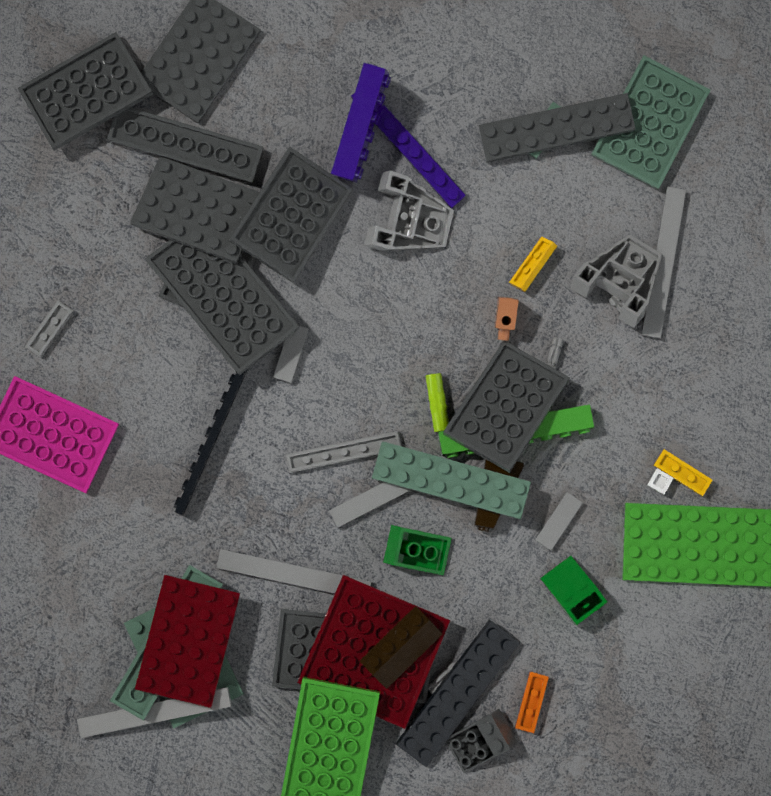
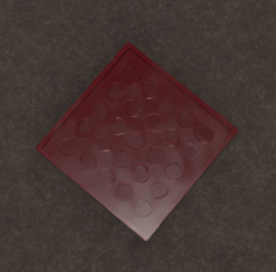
[297,575,450,729]

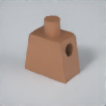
[495,297,519,341]

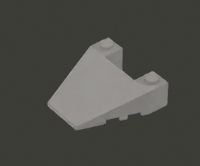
[364,171,454,251]
[570,235,662,328]

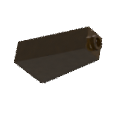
[474,459,524,532]

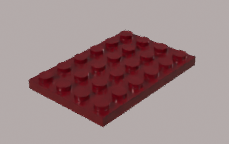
[135,575,240,708]

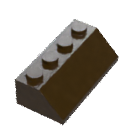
[360,606,442,689]

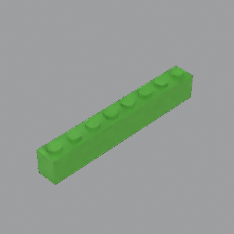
[438,405,594,458]

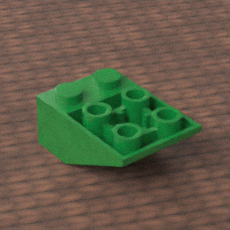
[540,556,607,625]

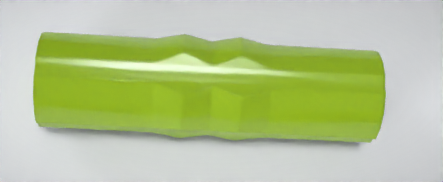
[425,373,449,433]

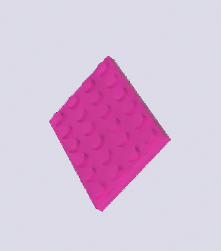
[0,376,119,494]

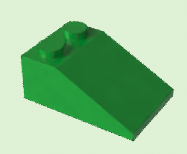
[383,525,452,575]

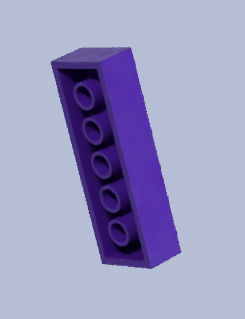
[331,63,391,183]

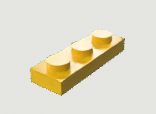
[509,236,557,292]
[653,449,713,496]

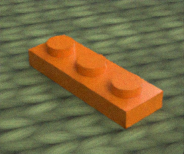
[515,672,549,733]

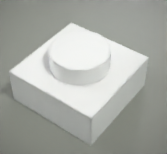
[647,468,673,495]

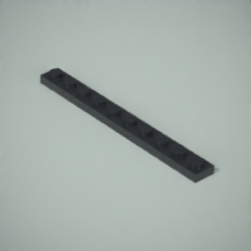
[174,369,248,516]

